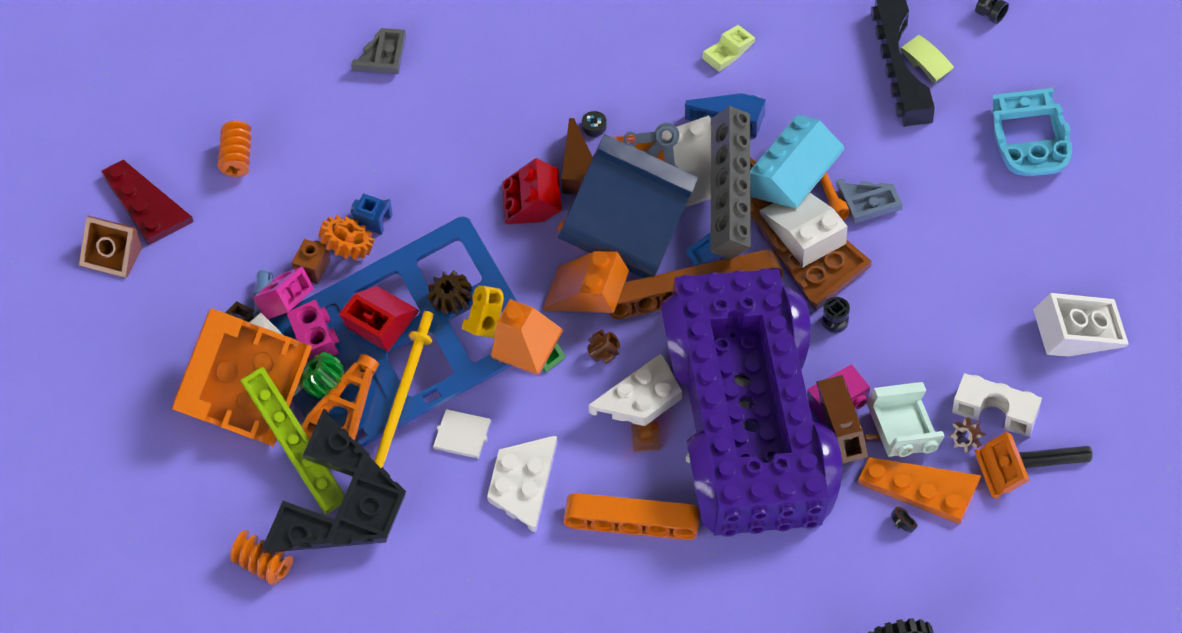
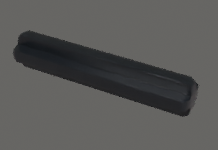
[1019,446,1093,468]

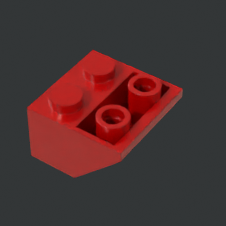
[502,158,562,225]
[339,286,419,352]

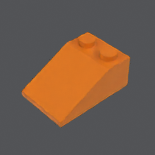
[543,251,629,313]

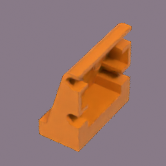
[171,308,312,447]

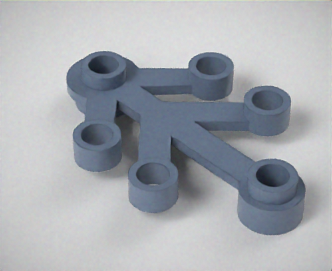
[623,122,680,168]

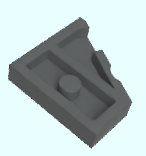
[351,28,406,74]

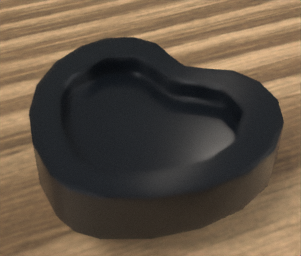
[891,507,918,532]

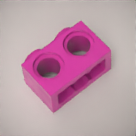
[253,266,314,319]
[287,300,339,362]

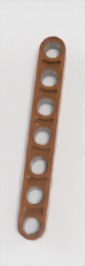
[610,249,784,320]

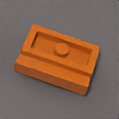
[974,432,1030,499]

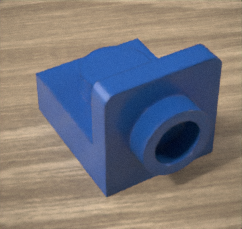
[685,232,727,266]

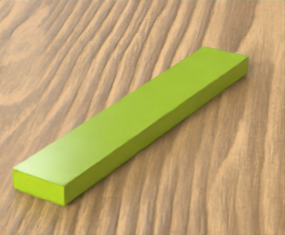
[240,366,345,515]

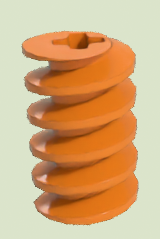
[217,120,252,177]
[230,530,293,585]

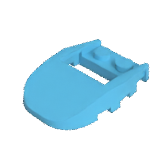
[993,88,1072,176]

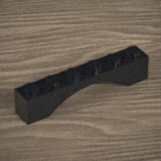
[871,0,935,127]

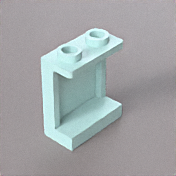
[866,382,945,457]

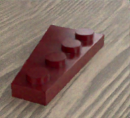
[101,159,194,245]

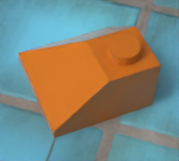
[491,299,563,376]

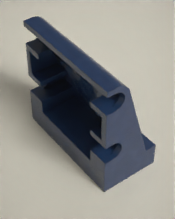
[557,134,698,278]

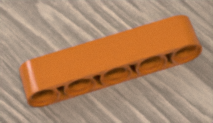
[563,493,700,540]

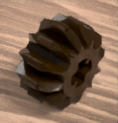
[428,270,473,316]

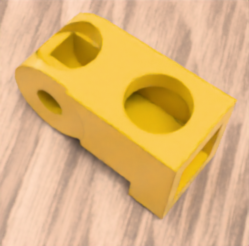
[461,285,504,338]

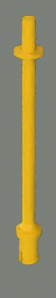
[374,311,434,468]

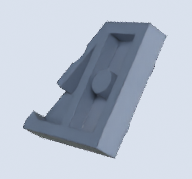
[836,179,903,224]

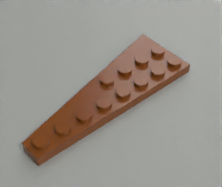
[750,157,872,310]

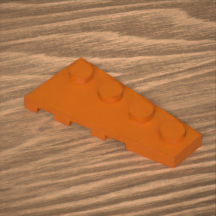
[858,457,981,524]

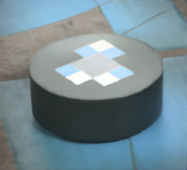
[582,111,607,136]

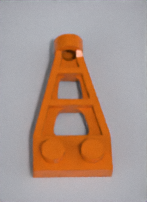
[301,354,379,440]

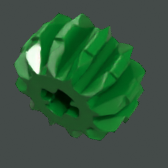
[299,352,344,398]

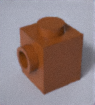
[291,239,331,284]

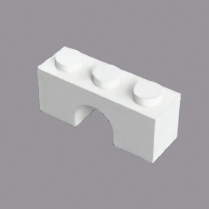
[952,373,1042,437]

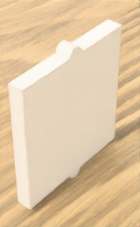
[433,409,491,459]

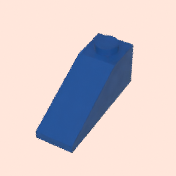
[685,93,766,137]

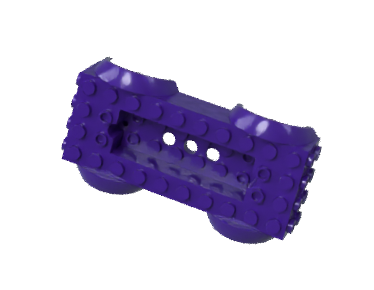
[660,268,842,537]

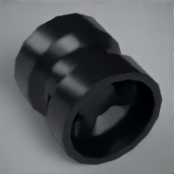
[975,0,1009,24]
[822,297,850,333]

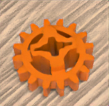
[318,215,375,260]

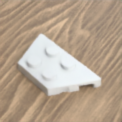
[589,354,682,426]
[487,436,557,532]

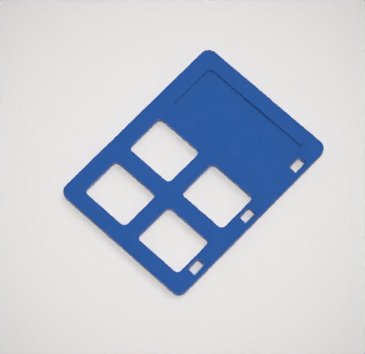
[268,217,517,447]

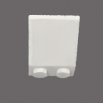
[662,116,711,208]
[760,193,848,267]
[1033,293,1129,357]

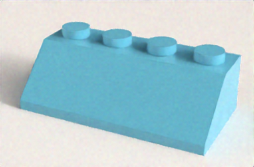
[750,115,844,209]

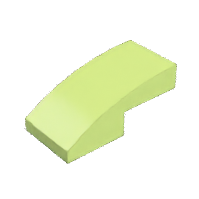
[702,25,756,72]
[900,35,955,84]

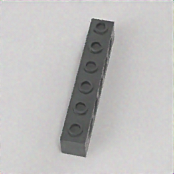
[711,106,751,260]

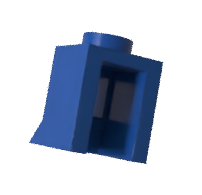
[351,193,393,234]

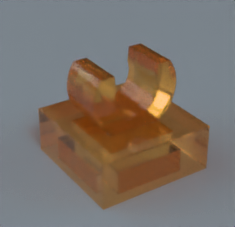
[631,422,660,452]

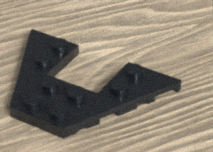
[262,409,406,553]

